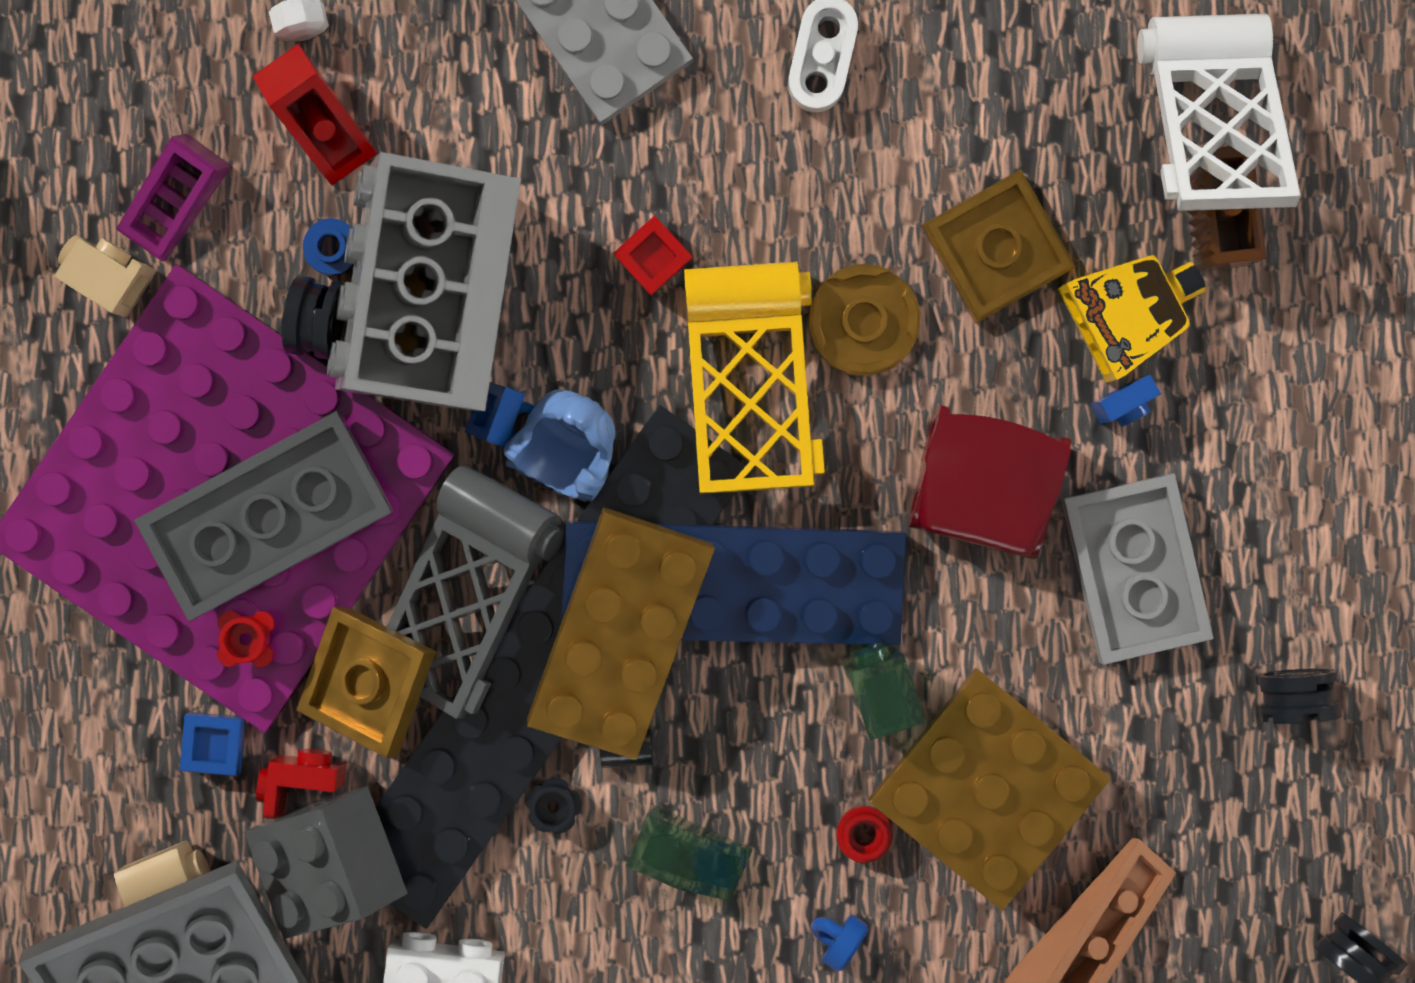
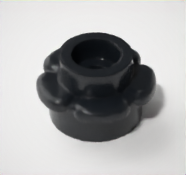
[526,778,582,834]

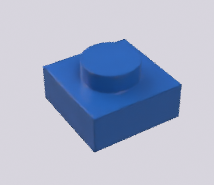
[1090,374,1161,427]
[179,712,246,776]

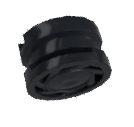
[281,275,345,360]
[1256,668,1342,724]
[1314,912,1408,983]

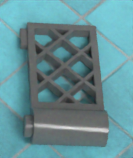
[386,465,564,719]

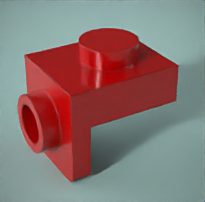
[256,749,347,819]

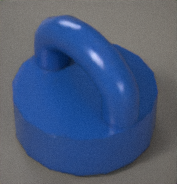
[811,913,869,972]

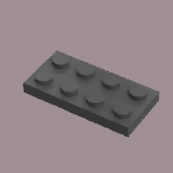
[134,411,395,622]

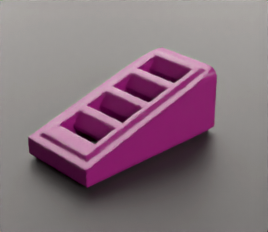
[116,134,231,262]

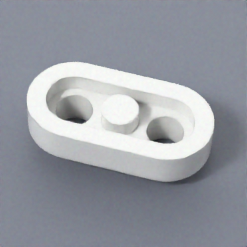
[788,0,858,112]

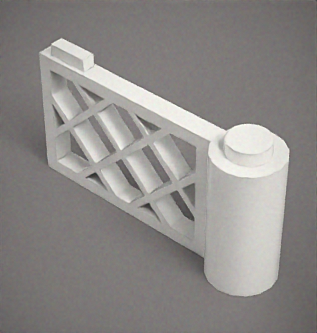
[1137,13,1301,211]

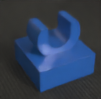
[465,382,535,447]

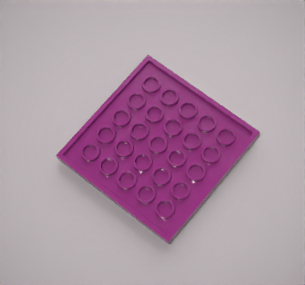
[0,264,457,733]

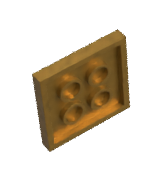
[868,668,1111,912]

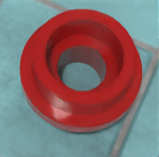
[836,805,893,863]

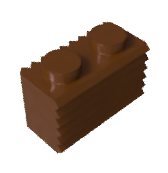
[1186,146,1266,272]

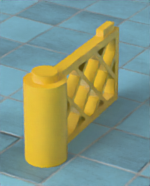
[684,261,825,495]

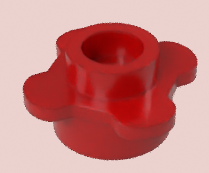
[217,610,275,668]

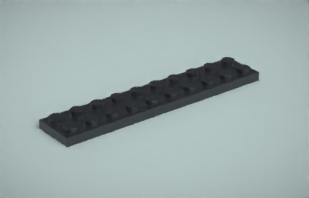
[376,404,746,930]

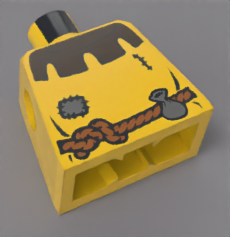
[1058,255,1206,383]

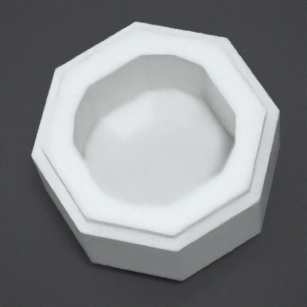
[269,0,329,41]

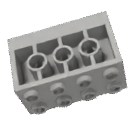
[327,152,521,411]

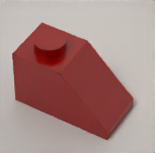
[252,43,377,186]

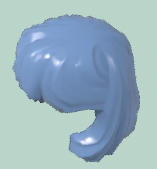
[503,390,615,502]

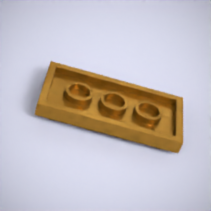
[527,507,715,760]

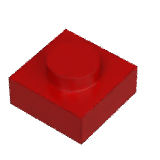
[613,215,693,297]

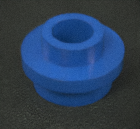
[303,218,354,276]

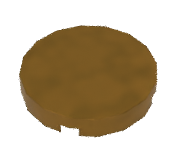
[808,264,921,376]

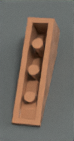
[1005,838,1176,983]

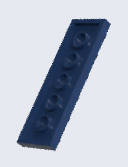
[561,521,906,645]

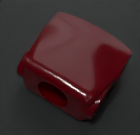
[908,405,1071,560]

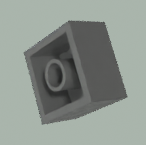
[244,786,408,939]

